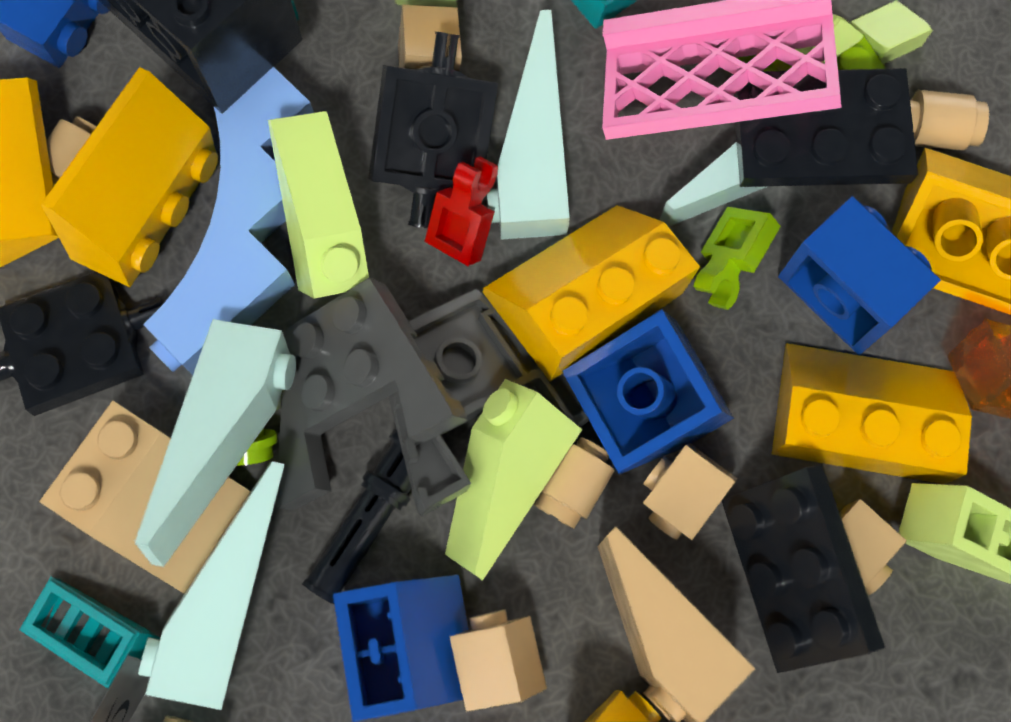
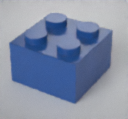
[778,196,941,355]

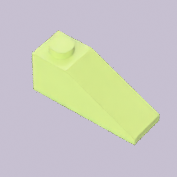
[268,111,369,299]
[445,379,582,580]
[898,483,1011,584]

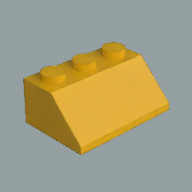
[41,67,218,288]
[0,77,59,268]
[892,148,1011,315]
[483,205,700,382]
[772,343,972,484]

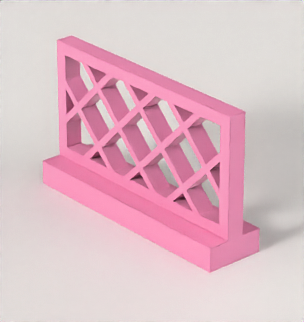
[602,0,841,140]

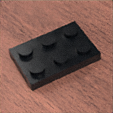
[734,68,918,187]
[722,464,885,673]

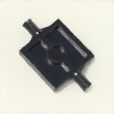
[368,31,498,228]
[0,272,163,416]

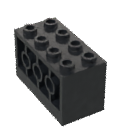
[99,0,303,114]

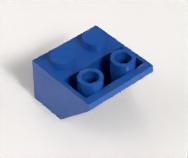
[333,575,469,722]

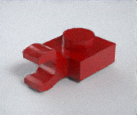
[424,156,498,266]

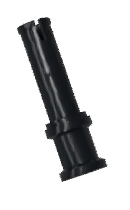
[302,429,411,604]

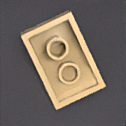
[39,401,251,594]
[597,527,755,722]

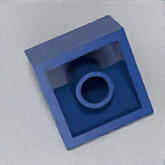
[562,310,734,474]

